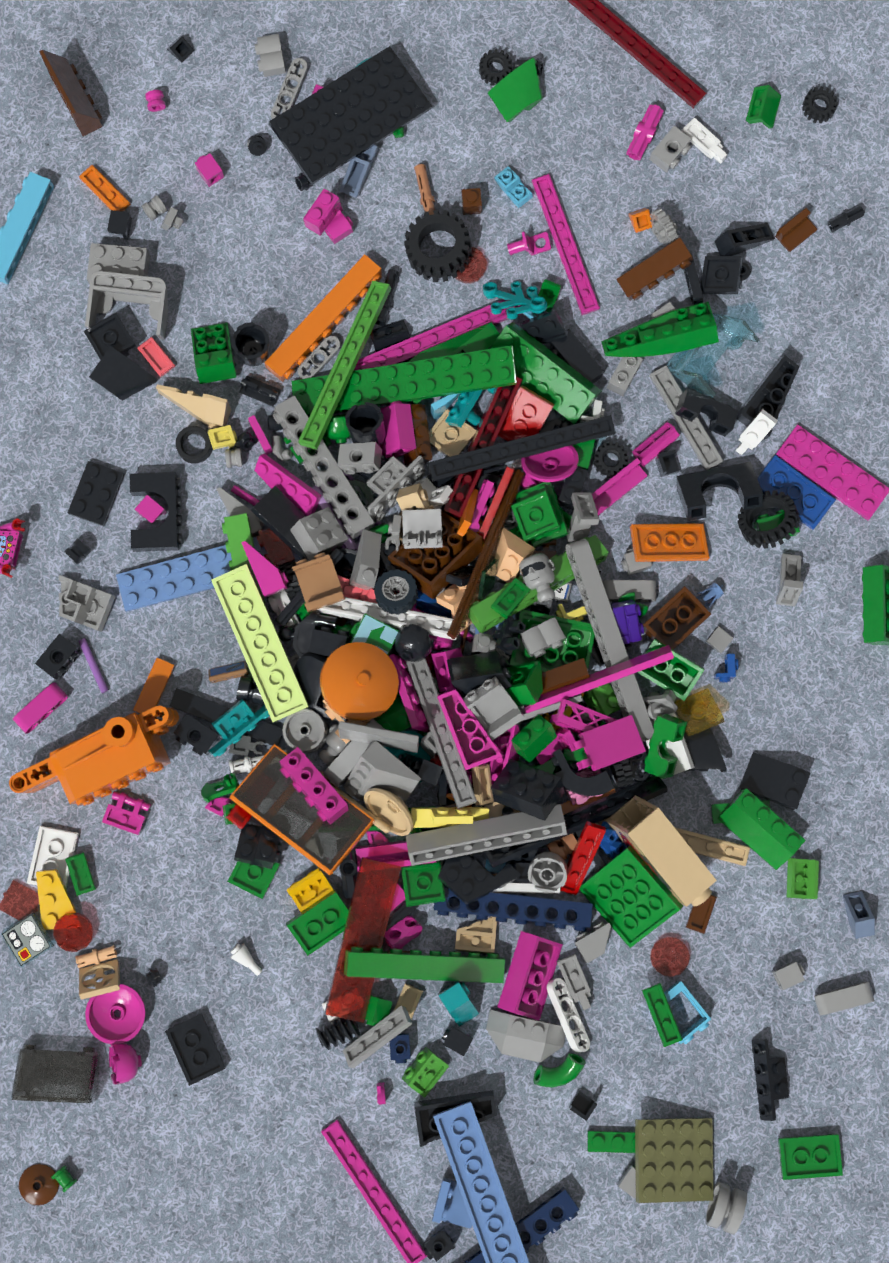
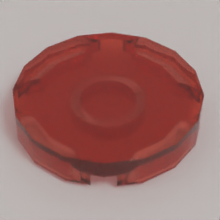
[455,247,487,284]
[53,912,94,952]
[650,937,690,977]

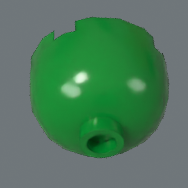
[324,414,350,443]

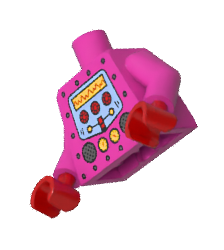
[0,518,25,578]

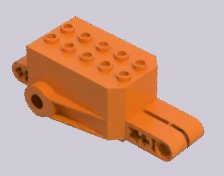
[9,706,179,806]

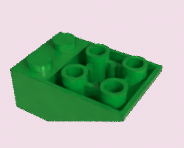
[191,323,237,384]

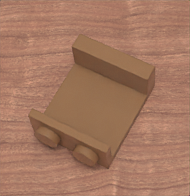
[292,553,346,612]

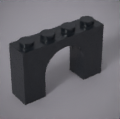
[676,461,763,521]
[129,472,183,552]

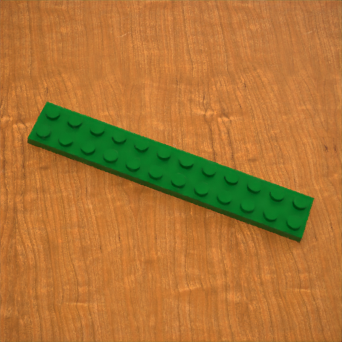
[291,345,516,417]

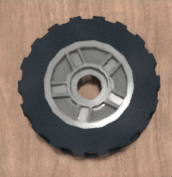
[374,569,418,615]

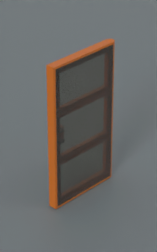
[230,744,375,875]

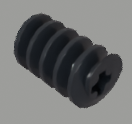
[316,1014,360,1050]

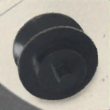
[247,135,267,156]

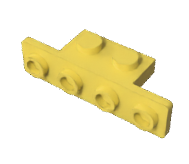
[411,807,489,828]

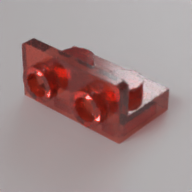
[257,529,295,567]

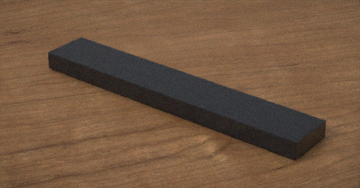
[169,688,283,746]

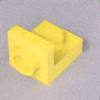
[207,425,237,450]

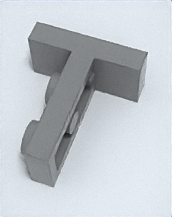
[567,493,599,542]
[776,553,803,607]

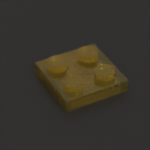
[674,688,724,736]

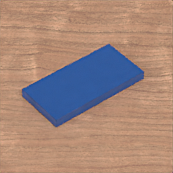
[757,455,836,530]

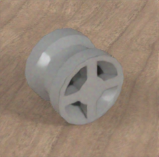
[225,448,243,468]

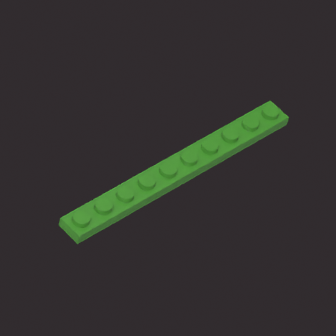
[298,281,391,450]

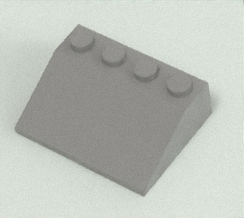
[343,740,421,803]

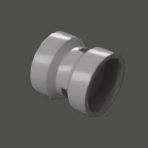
[141,195,167,221]

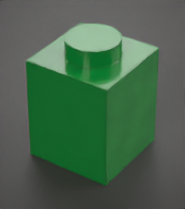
[359,994,392,1026]

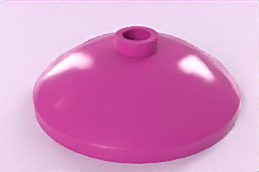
[521,446,579,482]
[85,984,146,1044]

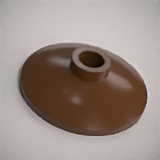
[19,1164,59,1205]

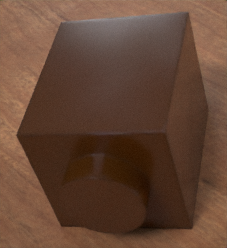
[461,188,482,215]

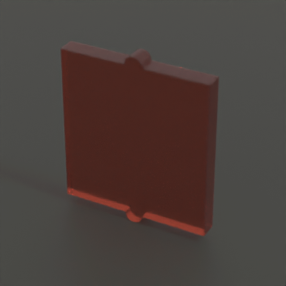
[0,880,39,922]

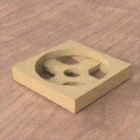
[79,959,120,1000]

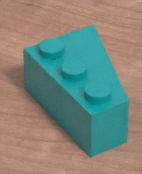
[438,981,479,1027]

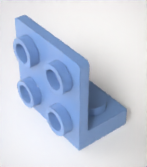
[432,1178,472,1228]

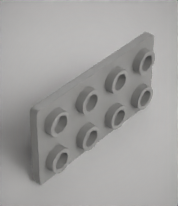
[367,455,425,523]

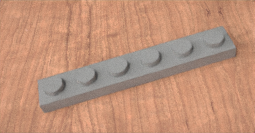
[649,366,723,470]

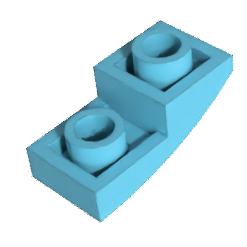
[494,166,533,208]

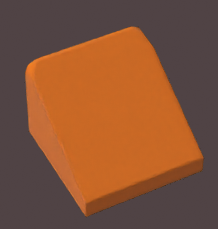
[628,208,652,233]

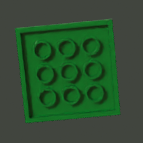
[579,845,683,948]

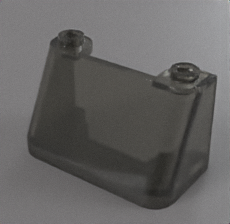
[12,1044,101,1103]

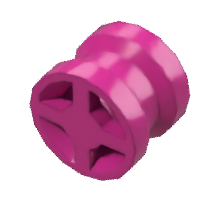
[145,90,166,112]

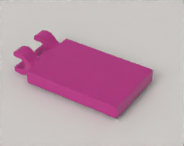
[569,715,646,771]

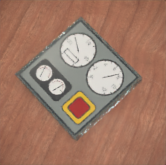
[1,912,54,967]

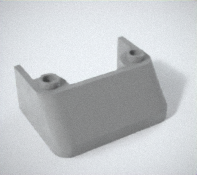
[85,271,168,340]

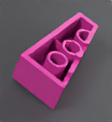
[437,688,503,770]

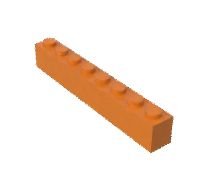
[265,254,382,382]

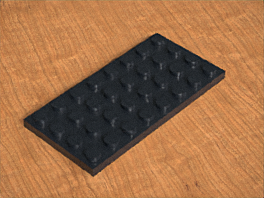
[269,46,432,185]

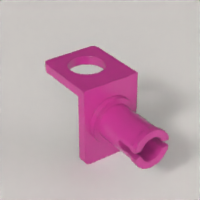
[507,231,551,256]

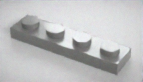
[343,1006,412,1069]

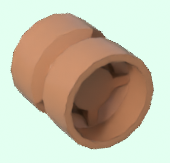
[546,834,577,860]

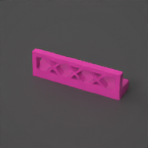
[592,458,648,516]
[550,699,616,734]
[356,841,436,872]

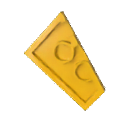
[36,869,83,930]

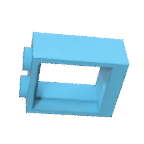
[664,981,711,1044]

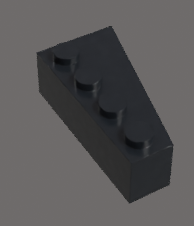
[736,355,800,440]
[414,1090,497,1147]

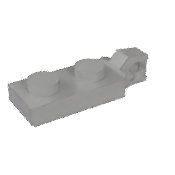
[557,954,591,1010]

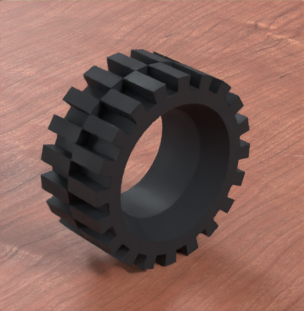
[404,210,472,282]

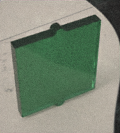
[478,559,498,600]

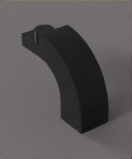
[550,749,615,796]

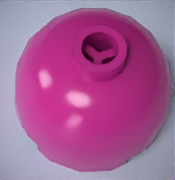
[109,1043,142,1085]

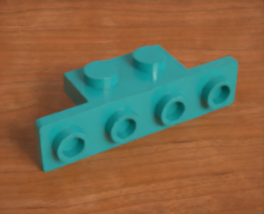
[208,699,270,757]

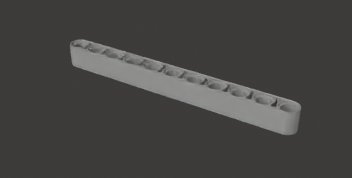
[565,539,654,742]

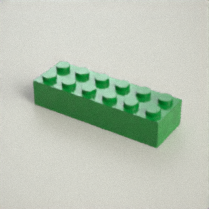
[490,322,602,424]

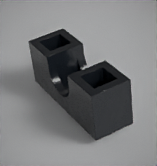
[675,388,738,437]

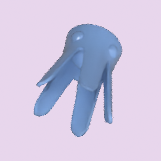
[696,583,724,609]

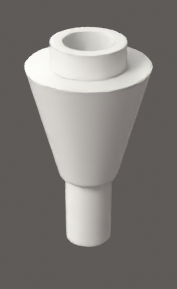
[230,943,262,976]

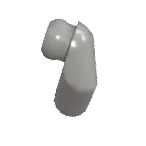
[272,436,292,461]

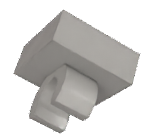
[160,207,183,230]

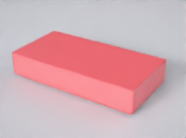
[137,337,175,378]

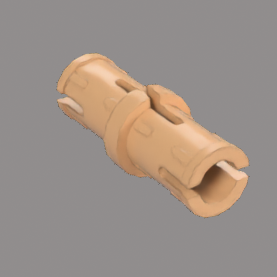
[75,945,117,968]

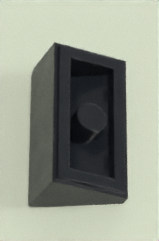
[370,320,410,352]

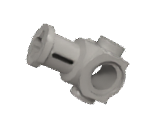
[471,632,510,661]

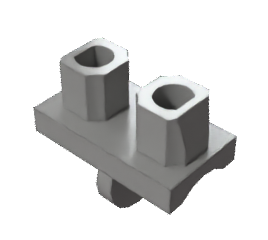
[642,690,678,719]

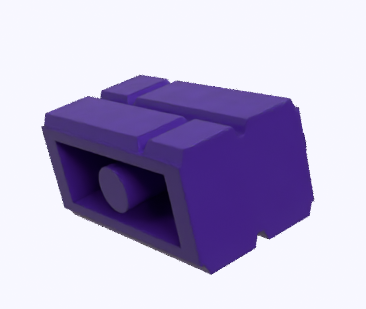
[610,600,644,644]

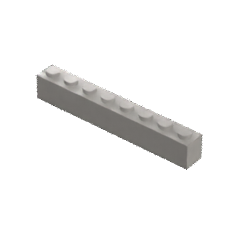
[406,804,567,866]

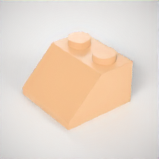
[491,528,535,583]

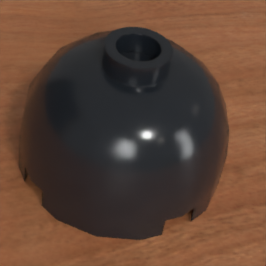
[394,624,434,662]

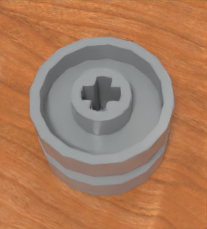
[282,709,329,753]
[705,1182,747,1235]

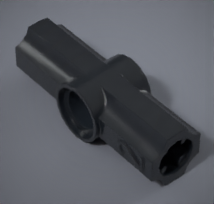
[336,838,361,899]

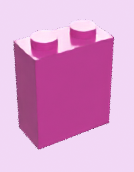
[379,401,416,458]

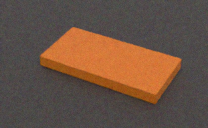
[630,523,709,562]

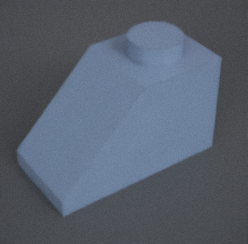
[843,891,875,939]

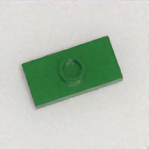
[65,852,96,896]

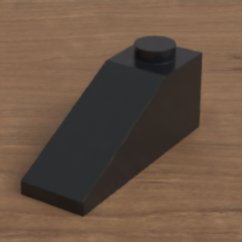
[714,223,775,256]

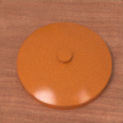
[320,642,399,721]

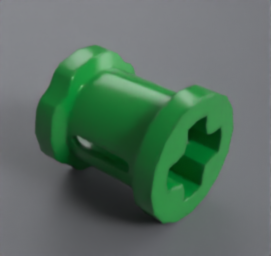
[51,1165,78,1193]

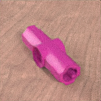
[626,104,664,160]

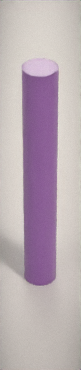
[78,638,109,693]

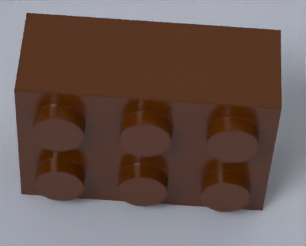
[643,586,711,650]

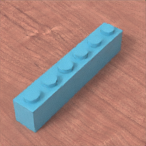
[0,172,54,284]

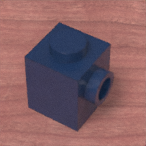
[389,1034,411,1064]

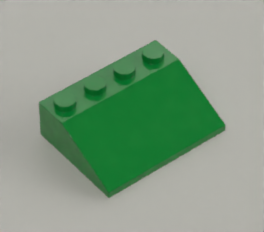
[509,610,595,673]

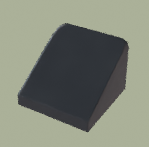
[167,36,194,63]

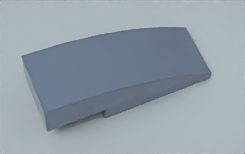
[339,145,379,198]

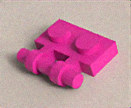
[102,791,151,835]

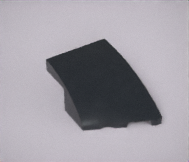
[89,346,158,401]
[684,717,727,772]

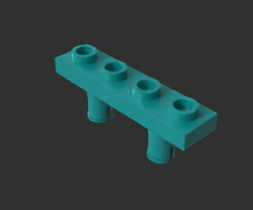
[445,388,495,428]

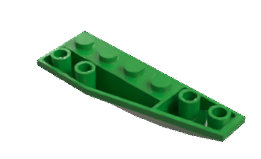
[601,302,719,357]
[408,322,500,404]

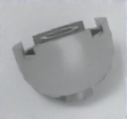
[528,852,568,893]

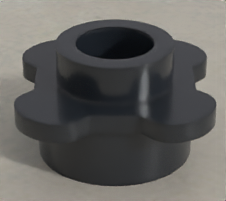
[236,432,258,452]

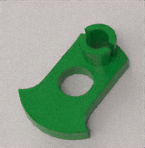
[201,773,239,803]

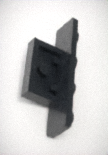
[752,1039,789,1121]

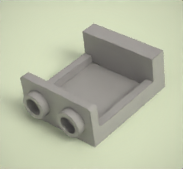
[463,676,525,741]

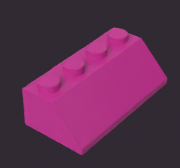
[498,931,563,1021]

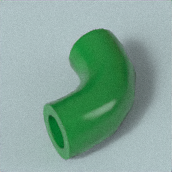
[533,1053,586,1088]

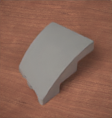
[59,575,116,632]

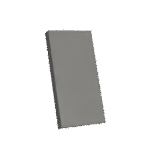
[338,721,419,753]

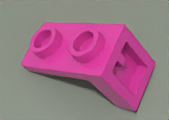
[535,727,576,765]

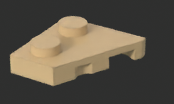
[455,917,497,954]

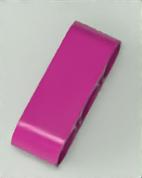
[13,682,68,734]

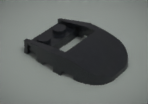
[293,652,348,722]

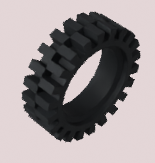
[737,490,800,549]

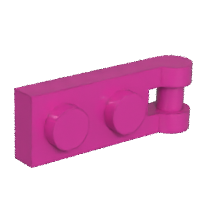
[469,479,495,532]

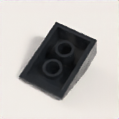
[739,752,811,810]

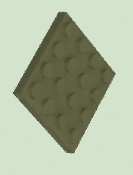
[635,1118,713,1203]

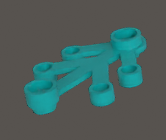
[483,281,547,320]

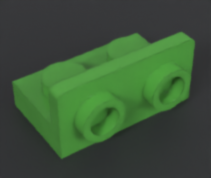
[402,1047,449,1098]

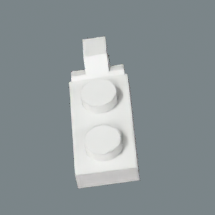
[681,118,727,164]
[736,409,778,455]

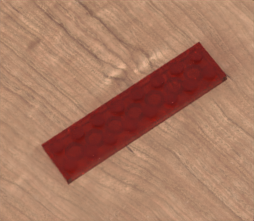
[324,857,401,1023]

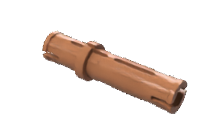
[414,164,435,215]

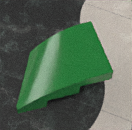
[488,58,543,122]

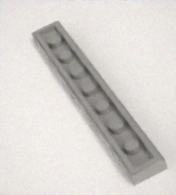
[406,658,477,809]

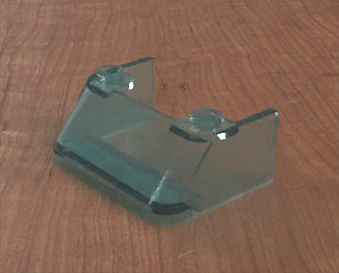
[667,313,759,397]

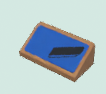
[208,661,249,683]

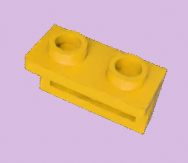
[287,868,334,912]

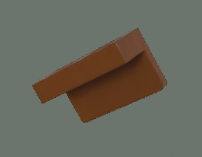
[775,208,817,252]

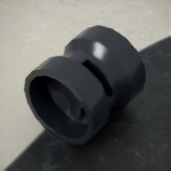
[64,538,91,565]

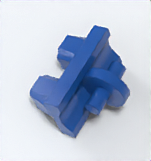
[599,821,627,859]

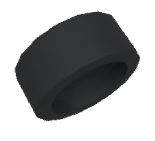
[175,426,212,464]

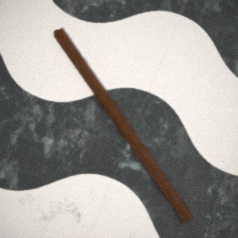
[447,469,525,639]

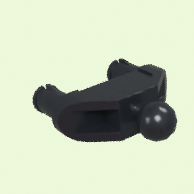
[278,611,337,658]

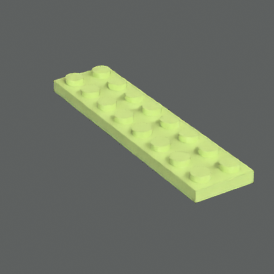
[211,564,309,723]

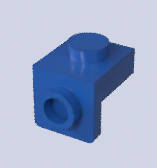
[714,654,739,683]

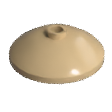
[364,788,413,836]

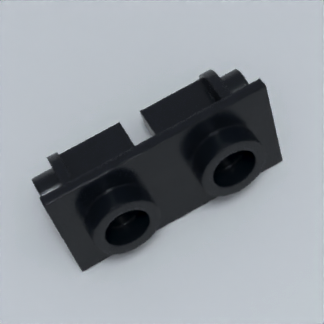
[239,376,281,407]

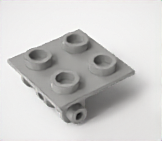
[402,509,443,549]

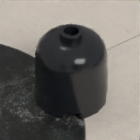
[231,322,270,366]
[345,402,386,446]

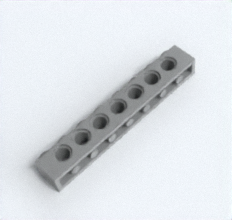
[273,396,374,539]

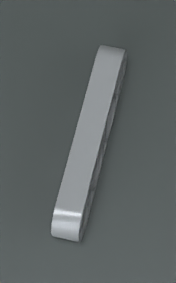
[271,58,308,119]

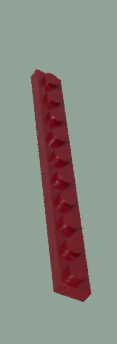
[567,0,706,109]

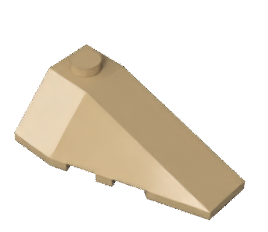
[156,384,231,429]

